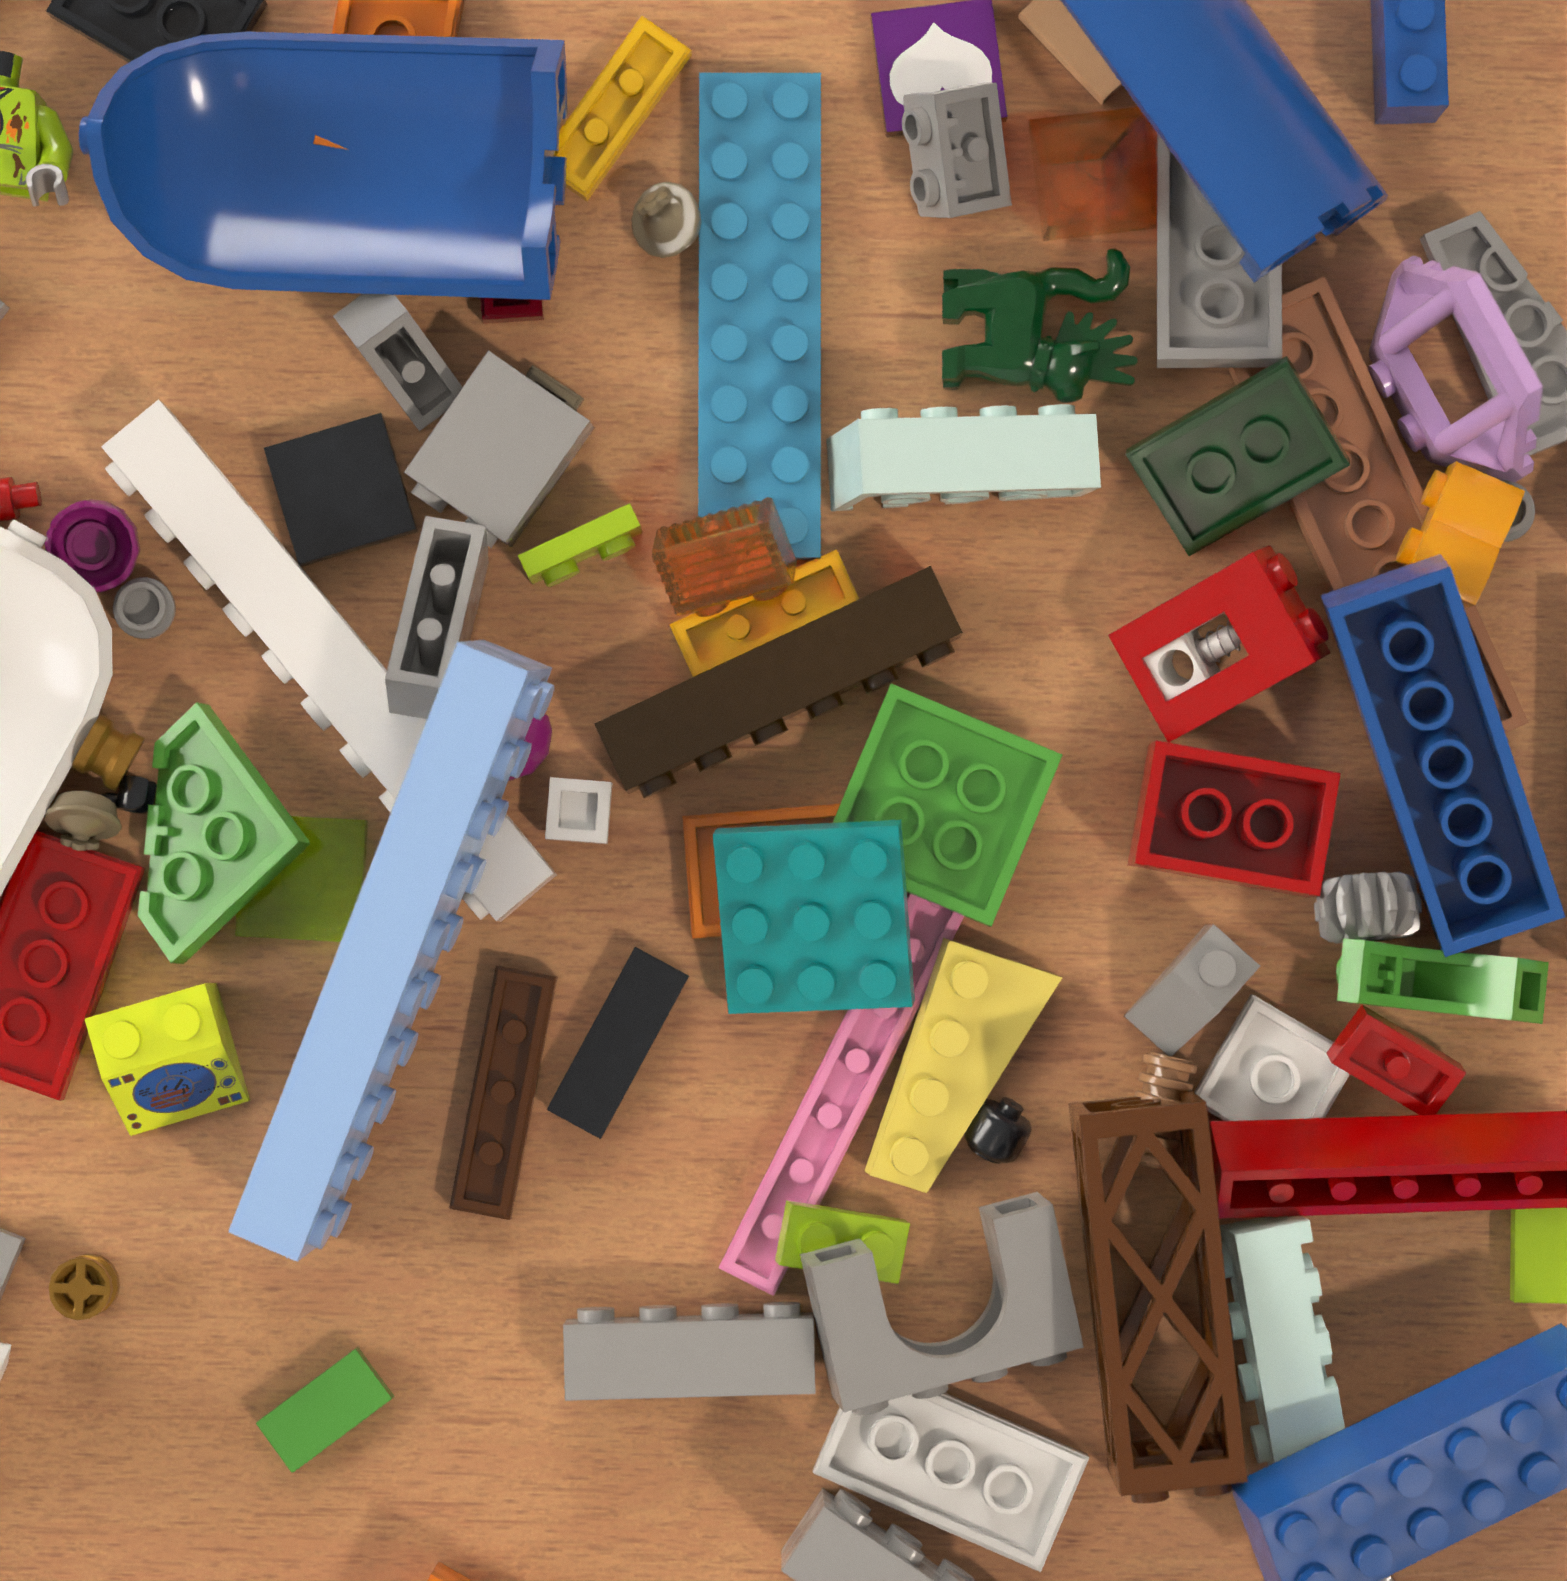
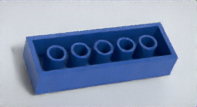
[1320,554,1566,957]
[1232,1323,1567,1581]

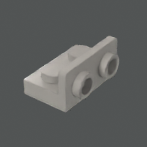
[902,82,1012,218]

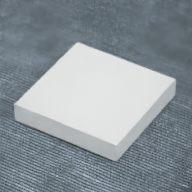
[1194,995,1350,1121]

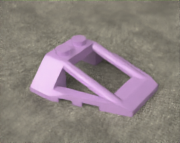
[1368,256,1543,482]

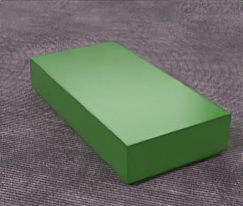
[256,1347,394,1473]

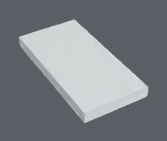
[812,1393,1090,1572]

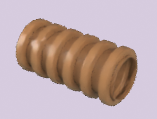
[1133,1051,1198,1170]

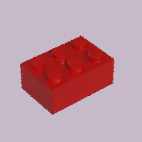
[1127,740,1341,898]

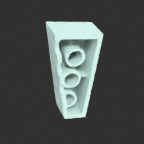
[826,404,1101,511]
[1220,1216,1345,1466]

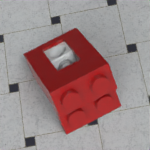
[1108,545,1331,743]

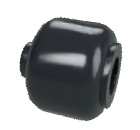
[964,1097,1032,1164]

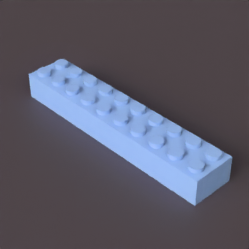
[228,639,554,1262]

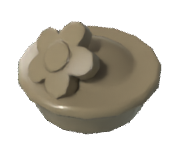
[632,181,701,258]
[44,790,122,851]

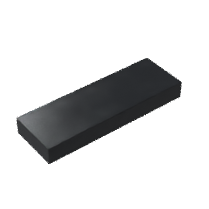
[546,947,689,1139]

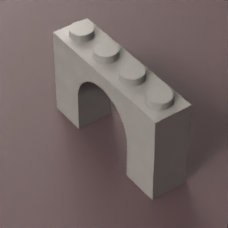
[800,1192,1084,1415]

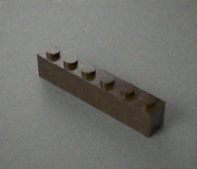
[595,566,963,798]

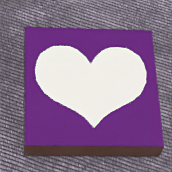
[871,0,1007,137]

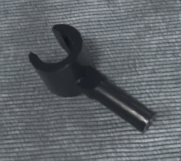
[99,775,157,814]

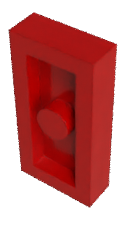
[1326,1005,1466,1115]

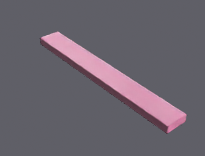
[719,893,964,1296]

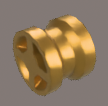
[71,715,145,791]
[48,1254,120,1321]

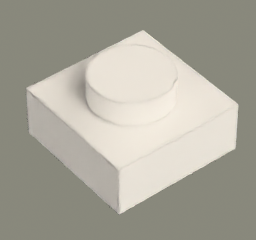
[545,777,613,844]

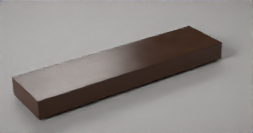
[449,965,558,1220]

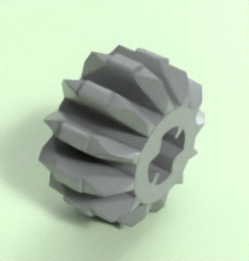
[1314,871,1422,943]

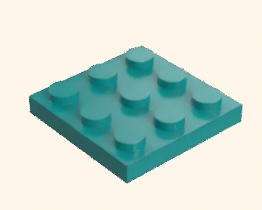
[713,820,915,1014]

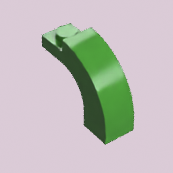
[1336,938,1549,1024]

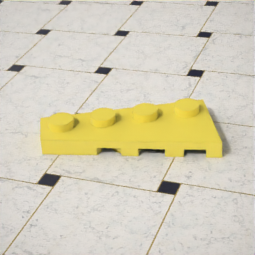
[865,938,1062,1193]

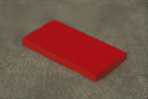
[0,830,146,1101]

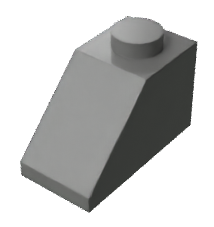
[333,294,463,431]
[1124,924,1260,1057]

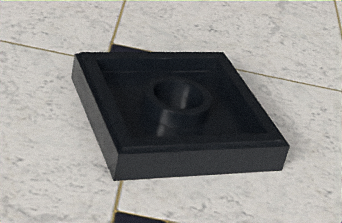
[264,413,418,567]

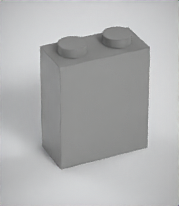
[404,350,595,548]

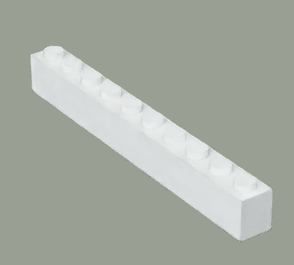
[101,399,557,922]

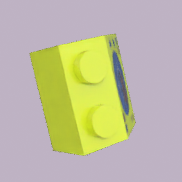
[85,983,250,1136]

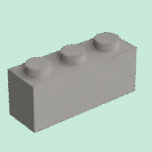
[385,516,489,719]

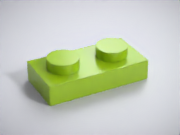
[518,503,643,587]
[775,1200,910,1284]

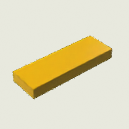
[555,16,692,202]
[669,549,859,677]

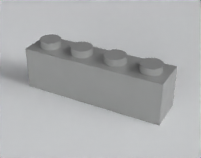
[563,1302,815,1401]

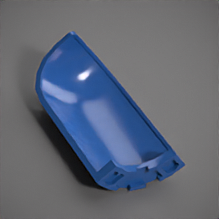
[1060,0,1388,283]
[79,32,567,300]

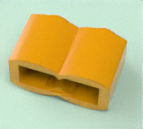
[1396,461,1525,608]

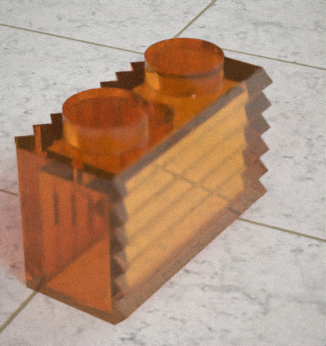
[652,497,797,617]

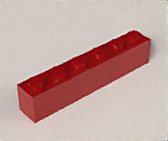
[1209,1111,1567,1219]

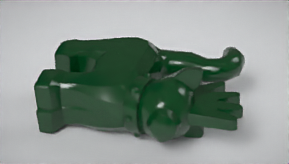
[942,248,1138,404]

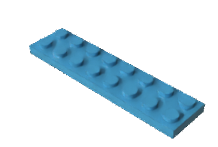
[698,73,821,560]

